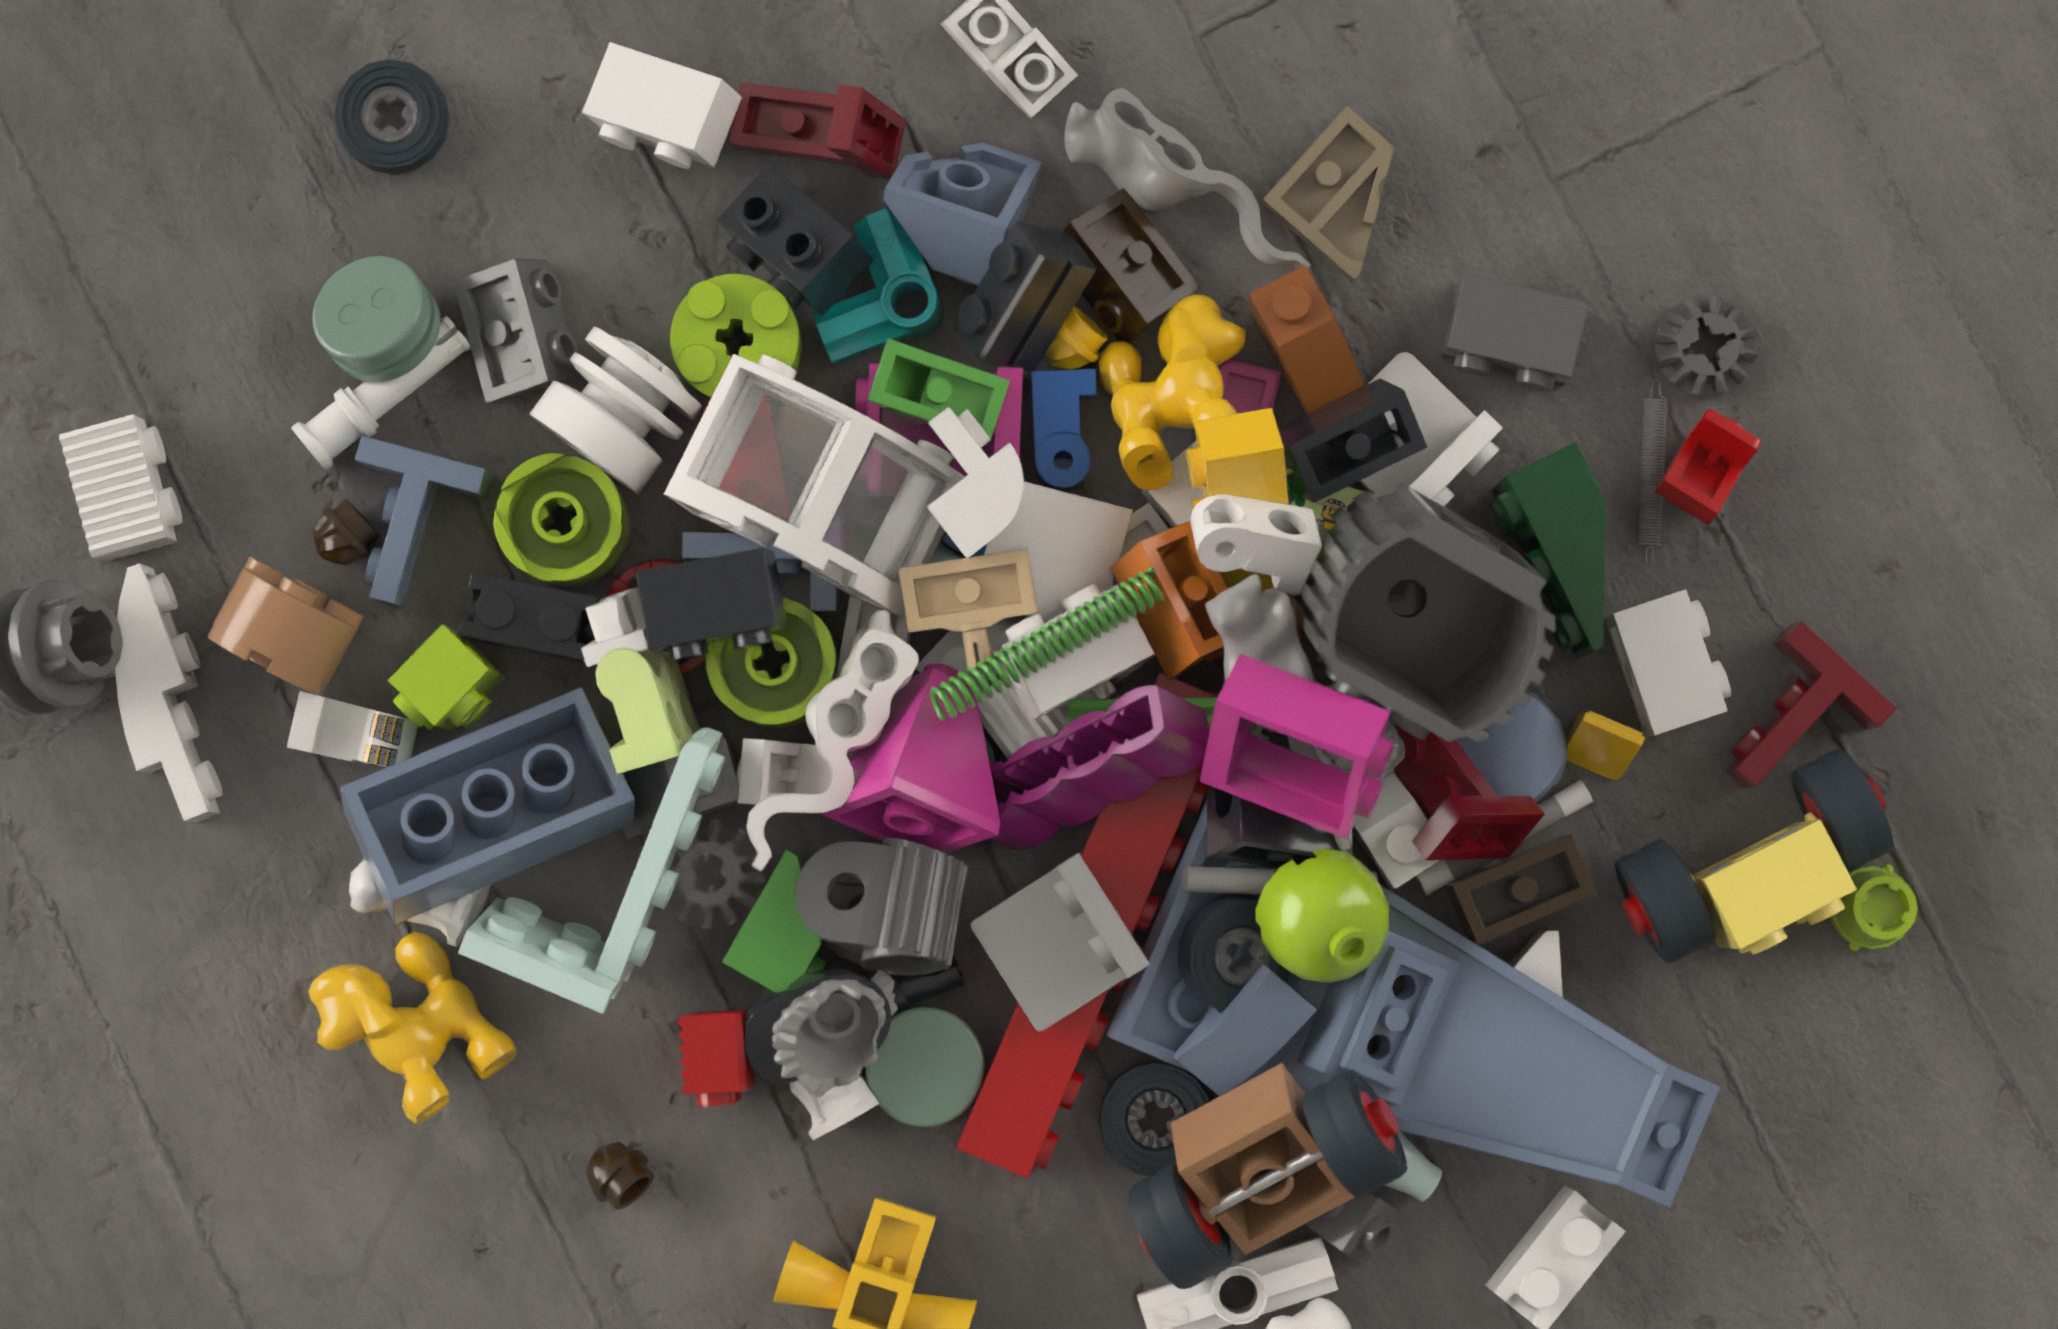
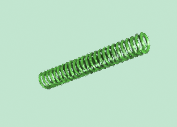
[930,567,1164,721]

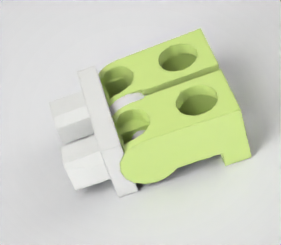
[581,587,700,774]

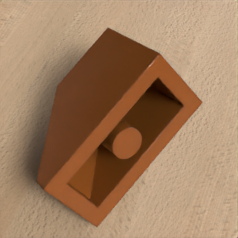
[1248,265,1365,414]

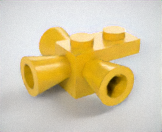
[773,1196,977,1329]

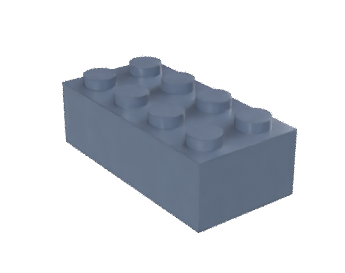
[340,687,635,924]

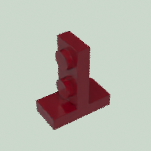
[728,82,906,180]
[1726,621,1897,788]
[1385,724,1545,860]

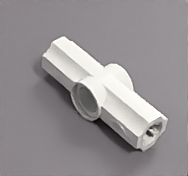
[1137,1236,1338,1329]

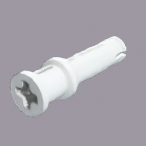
[291,316,471,472]

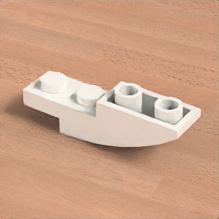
[115,563,223,823]

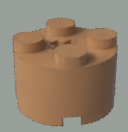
[207,556,364,695]

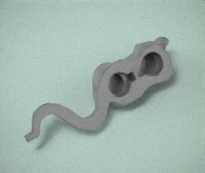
[1064,88,1311,269]
[1205,574,1351,851]

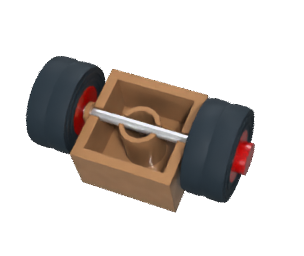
[1128,1063,1407,1289]

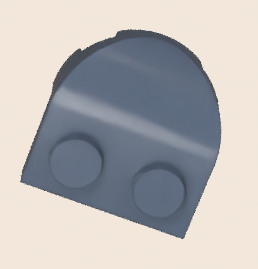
[1456,691,1567,802]

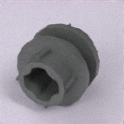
[0,580,123,716]

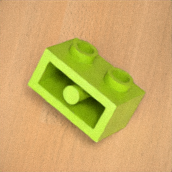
[387,624,506,731]

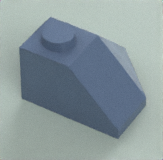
[883,143,1042,285]

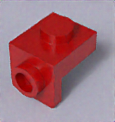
[1655,409,1762,526]

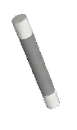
[1415,780,1593,896]

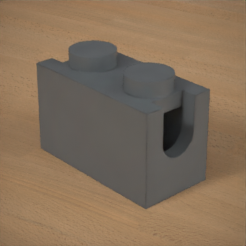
[1441,273,1589,391]

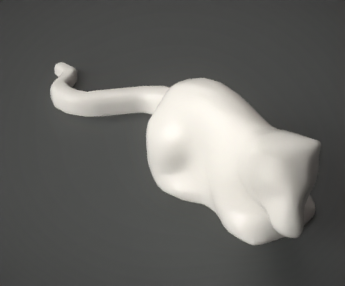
[746,610,919,871]

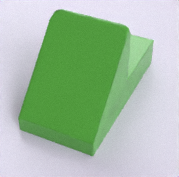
[867,338,1010,442]

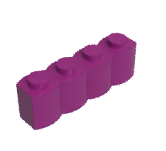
[989,685,1210,850]

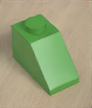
[722,850,828,993]

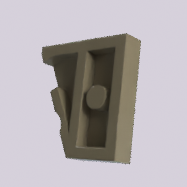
[1262,106,1395,284]

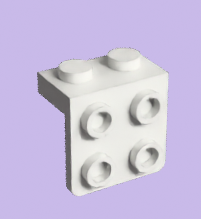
[1359,352,1503,506]

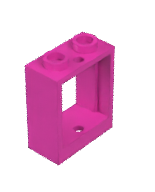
[1200,654,1394,839]

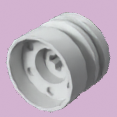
[529,326,703,494]

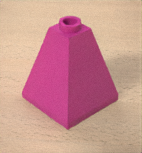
[820,664,1000,853]

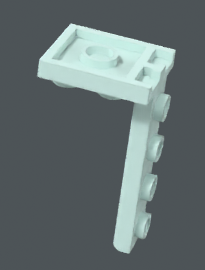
[458,727,725,1014]

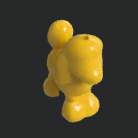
[1098,294,1246,491]
[308,932,517,1125]

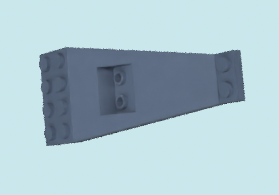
[1106,800,1720,1208]

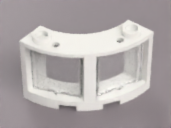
[664,354,964,618]

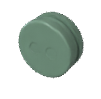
[312,256,441,382]
[865,1006,985,1127]

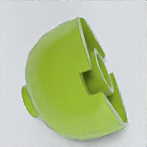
[1255,848,1389,983]

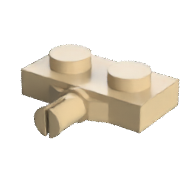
[898,548,1039,669]

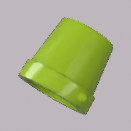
[1830,864,1918,951]

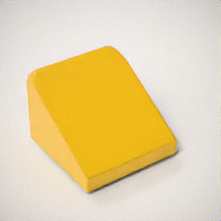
[1567,711,1645,780]

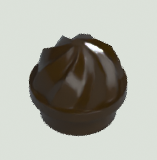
[313,499,380,565]
[586,1142,654,1210]

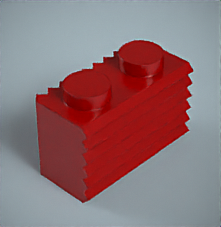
[677,1009,755,1106]

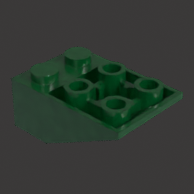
[1489,441,1606,659]

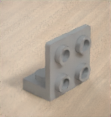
[971,853,1150,1031]

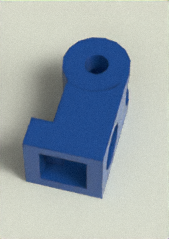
[1031,369,1097,491]

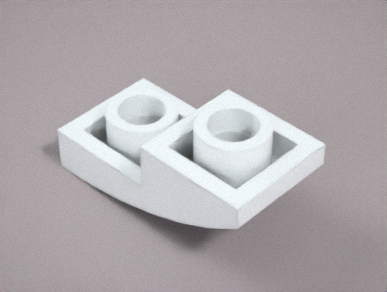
[941,0,1078,118]

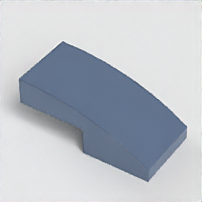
[1173,964,1317,1096]

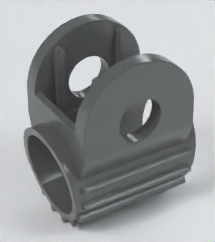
[795,838,968,976]

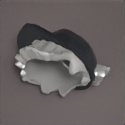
[743,969,897,1098]

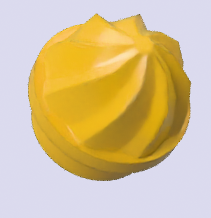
[1045,306,1108,370]

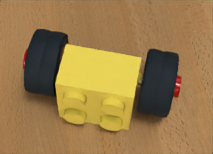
[1615,749,1894,963]

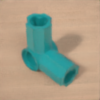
[813,208,944,366]

